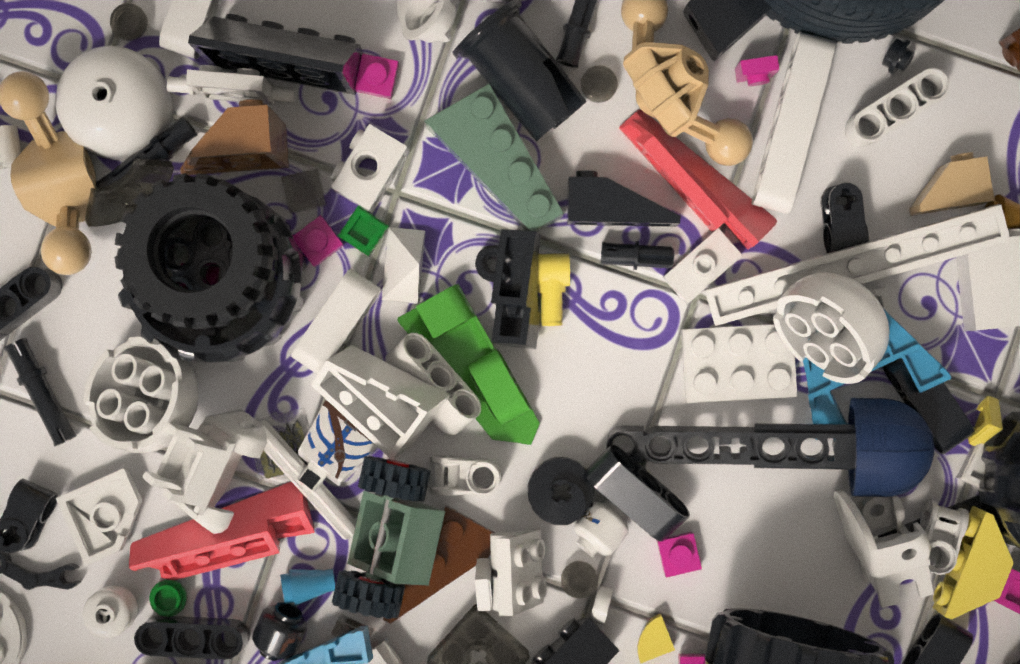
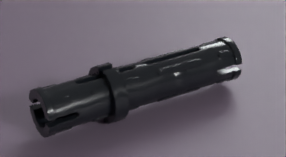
[96,116,198,201]
[4,338,77,447]

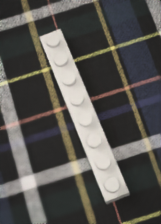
[705,204,1011,326]

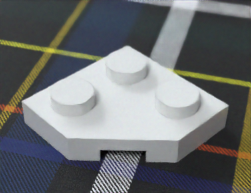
[56,467,142,566]

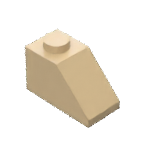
[909,152,994,216]

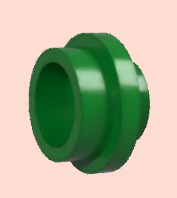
[149,579,187,617]

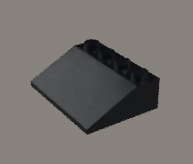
[188,14,364,95]

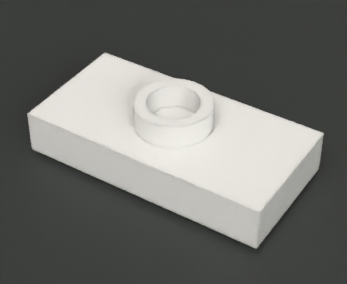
[662,228,743,305]

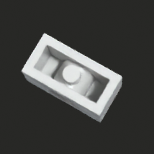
[330,124,410,214]

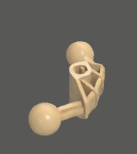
[621,0,753,166]
[0,71,96,275]

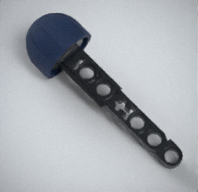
[606,398,934,497]

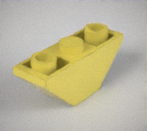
[932,506,1014,619]

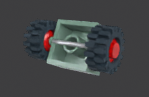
[332,456,445,619]

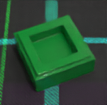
[338,206,389,257]

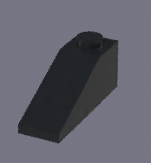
[567,171,680,227]

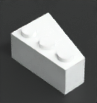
[311,345,450,460]

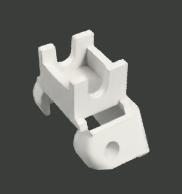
[142,409,267,534]
[833,490,933,608]

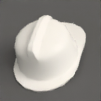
[396,0,456,43]

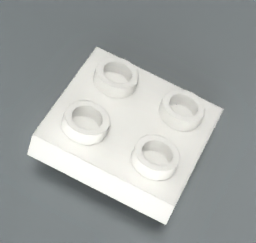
[490,529,547,616]

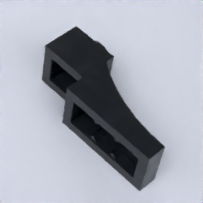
[491,229,541,349]

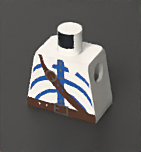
[296,400,379,493]

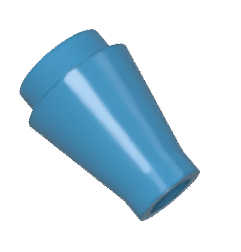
[280,569,335,606]

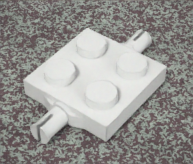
[167,65,296,105]

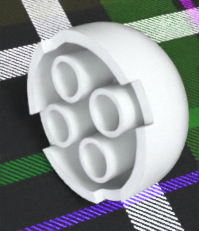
[56,46,173,160]
[773,272,890,384]
[83,337,199,453]

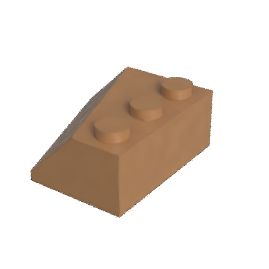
[180,100,289,176]

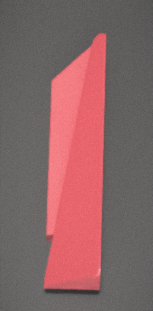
[619,110,777,250]

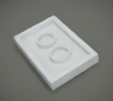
[681,324,797,403]

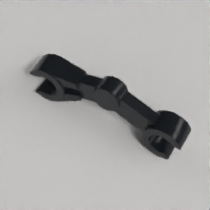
[0,550,81,590]

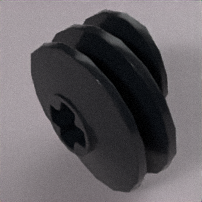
[527,457,594,525]

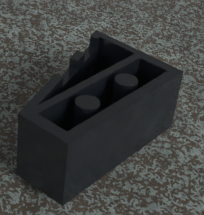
[531,618,620,664]

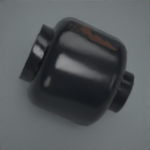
[252,602,307,661]

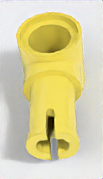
[537,253,570,326]

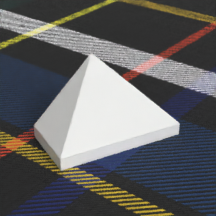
[381,227,426,304]

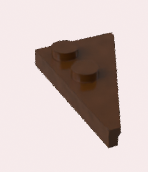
[382,505,496,624]

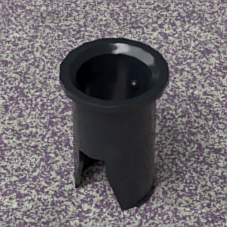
[453,0,587,142]

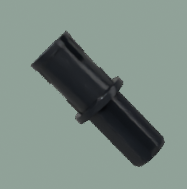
[556,0,598,68]
[600,241,674,270]

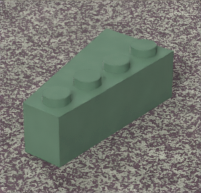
[424,84,564,232]

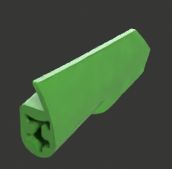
[397,284,540,445]

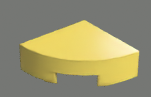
[968,396,1003,446]
[637,614,675,663]

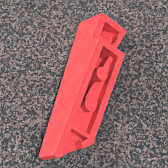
[129,482,315,580]

